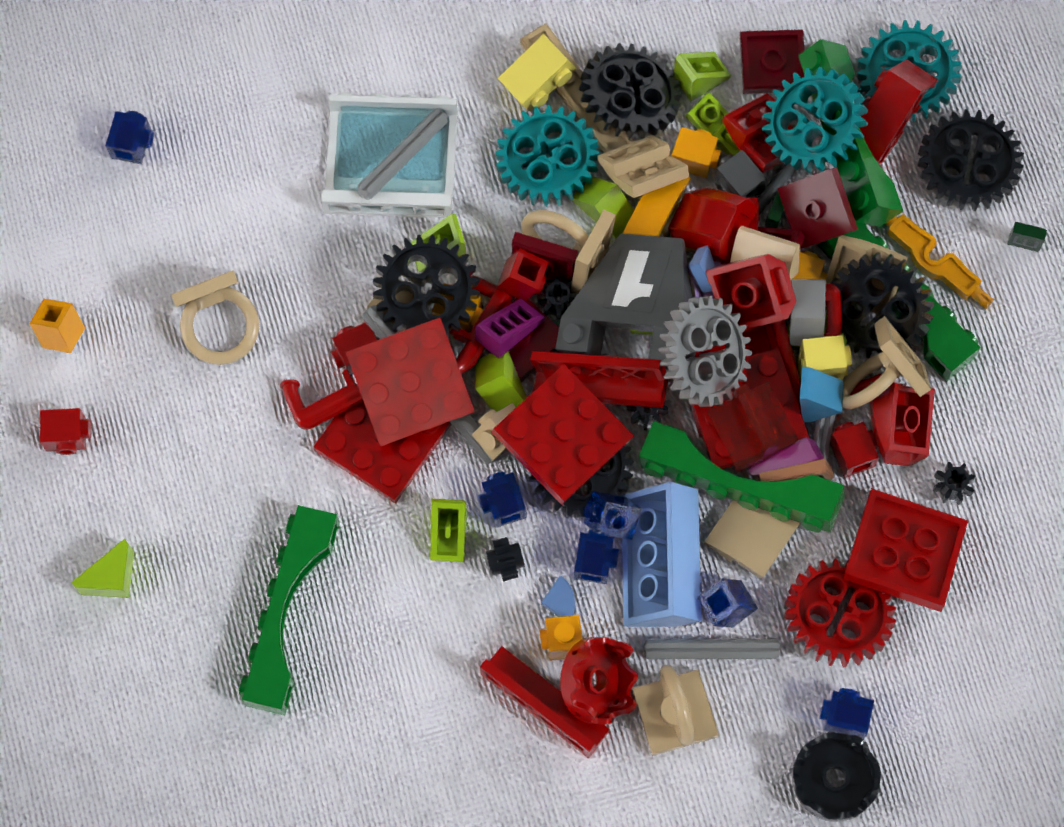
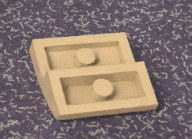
[597,135,689,198]
[730,226,800,284]
[826,235,908,314]
[703,500,800,579]

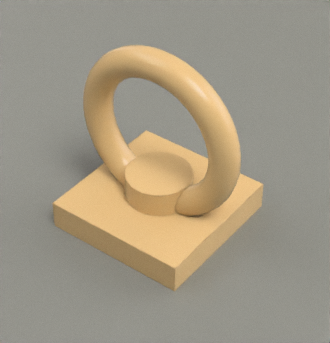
[521,210,616,293]
[171,270,259,365]
[842,316,931,409]
[632,664,719,756]

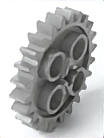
[658,296,752,407]

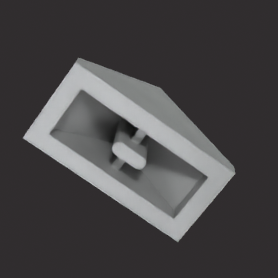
[790,279,826,346]

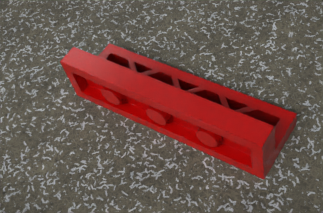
[530,351,669,408]
[480,646,610,759]

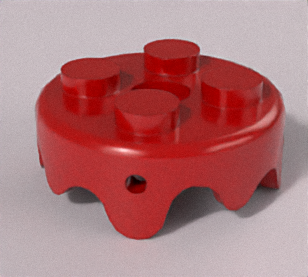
[560,637,638,725]

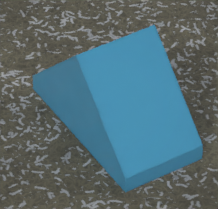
[800,367,844,422]

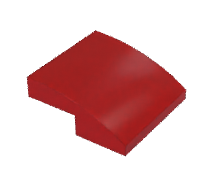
[722,93,794,173]

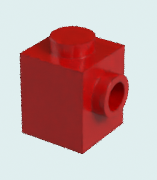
[496,248,549,302]
[330,322,377,375]
[40,408,92,455]
[830,421,879,478]

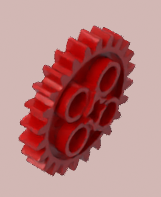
[784,558,896,667]

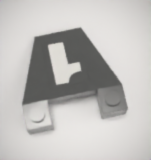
[555,233,696,369]

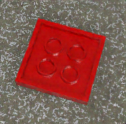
[346,318,475,446]
[691,348,809,469]
[491,364,634,505]
[313,401,452,504]
[843,488,968,612]

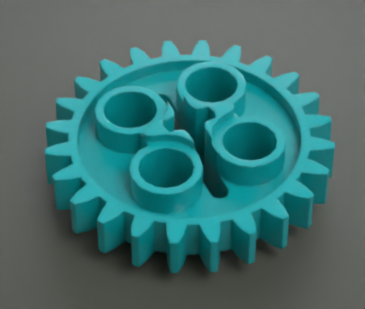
[857,20,962,122]
[762,67,868,173]
[495,105,599,207]

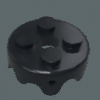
[792,732,881,822]

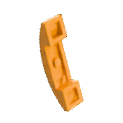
[622,177,691,237]

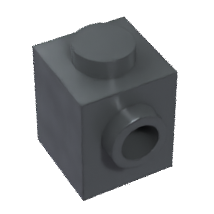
[715,150,767,198]

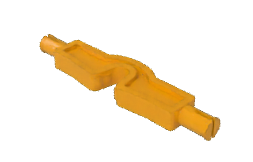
[885,214,995,310]

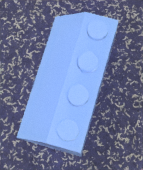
[621,482,701,627]

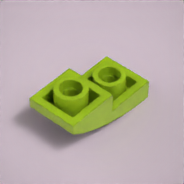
[684,92,740,156]

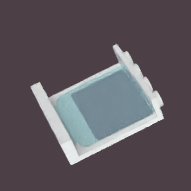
[321,92,458,218]

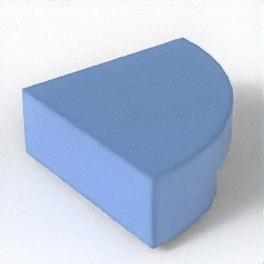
[689,245,715,293]
[541,575,575,617]

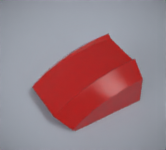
[668,188,758,264]
[705,254,797,330]
[870,382,935,466]

